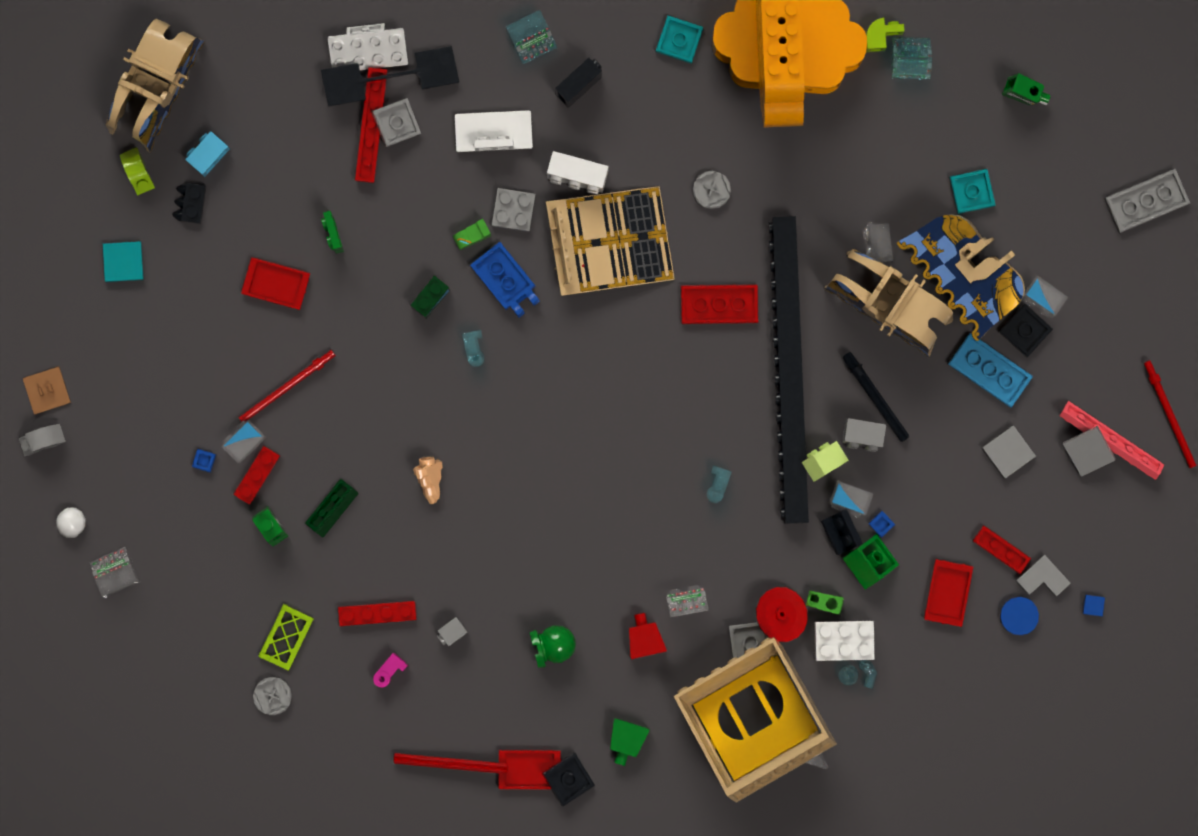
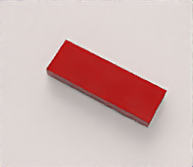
[972,525,1031,574]

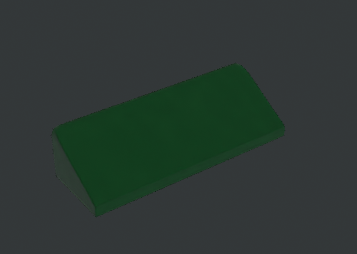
[305,478,359,537]

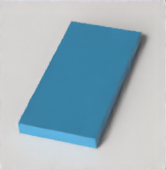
[948,333,1033,408]

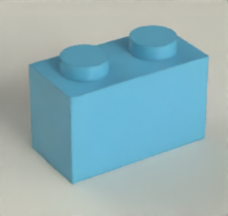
[185,132,230,177]

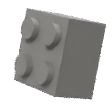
[842,418,886,452]

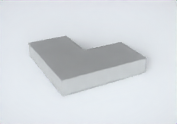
[1016,555,1071,596]

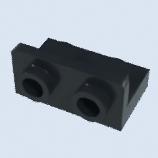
[821,509,863,555]

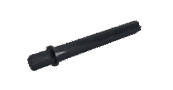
[843,352,909,442]

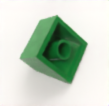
[843,534,899,590]

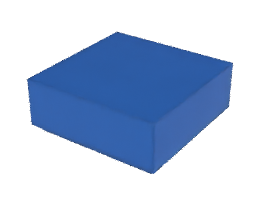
[192,449,216,473]
[868,511,895,538]
[1083,595,1105,616]

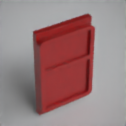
[241,257,310,310]
[924,559,973,627]
[499,750,561,789]

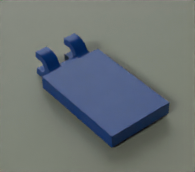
[470,242,540,318]

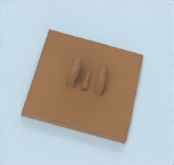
[23,367,71,415]

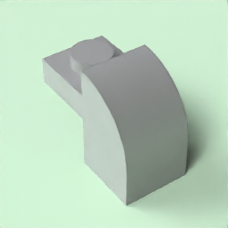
[19,424,66,456]

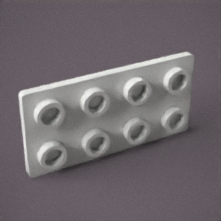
[328,23,408,70]
[455,110,533,152]

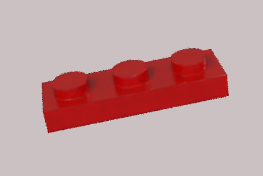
[233,446,281,505]

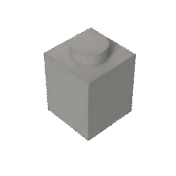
[437,617,468,646]

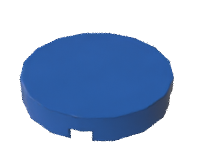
[1000,597,1039,635]

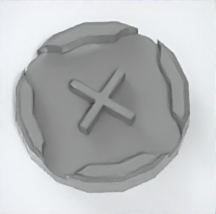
[693,171,731,209]
[253,677,292,715]

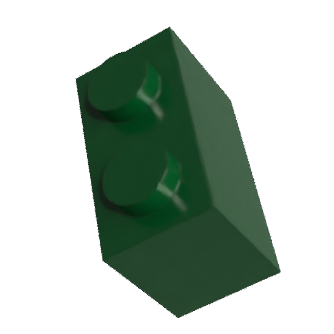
[410,276,450,319]

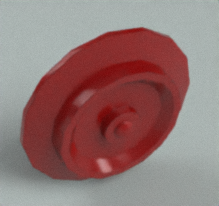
[756,587,808,642]

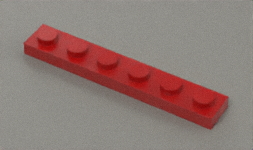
[355,67,388,183]

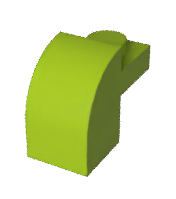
[866,18,904,52]
[120,147,155,196]

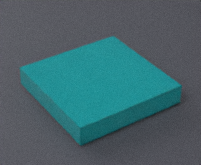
[656,15,704,64]
[949,169,996,214]
[103,241,144,282]

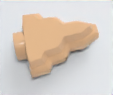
[413,457,443,504]

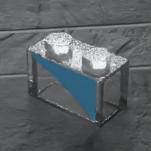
[1023,276,1068,318]
[222,420,267,464]
[828,481,873,518]

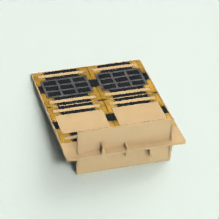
[546,186,675,296]

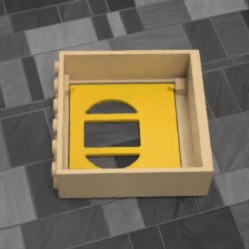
[674,638,837,803]

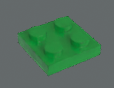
[321,211,344,254]

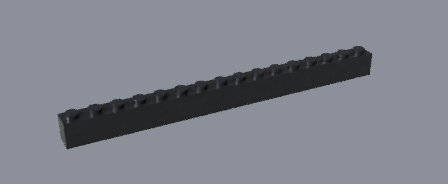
[769,216,809,524]

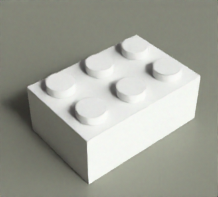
[547,151,609,195]
[814,621,875,661]

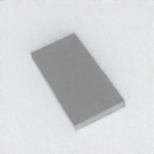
[1104,169,1190,233]

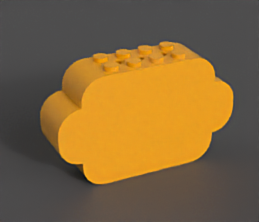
[712,0,867,94]
[756,0,804,128]

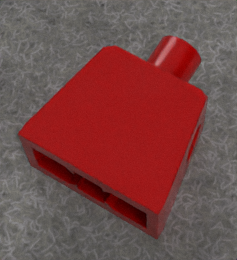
[629,613,667,659]

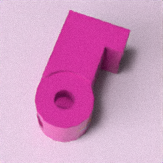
[373,653,408,688]

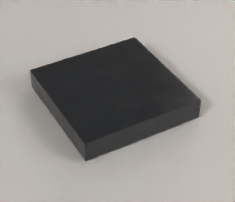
[999,304,1053,358]
[542,753,595,806]

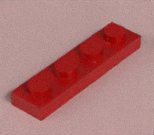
[338,601,417,626]

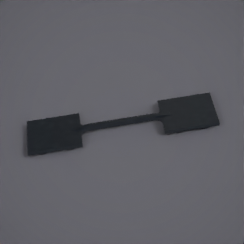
[321,46,459,107]

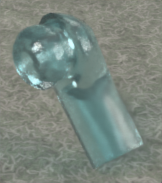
[859,660,877,689]

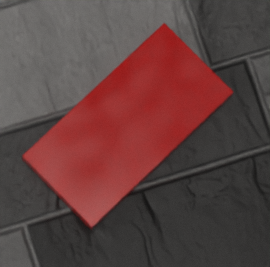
[681,285,758,324]

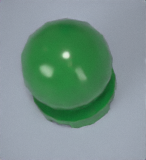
[529,625,576,668]

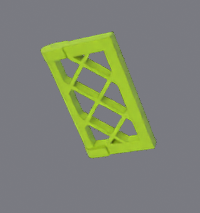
[258,604,314,671]

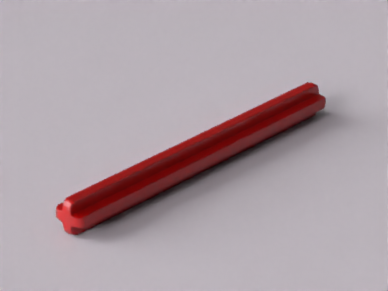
[393,753,508,774]

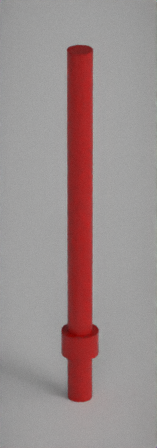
[239,350,336,423]
[1144,360,1197,468]

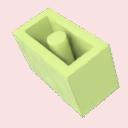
[802,441,849,482]

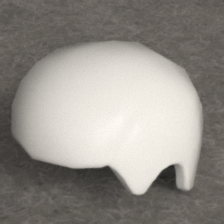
[56,507,86,538]

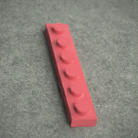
[1059,401,1164,480]

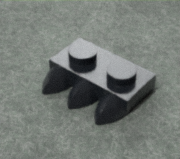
[172,183,206,224]

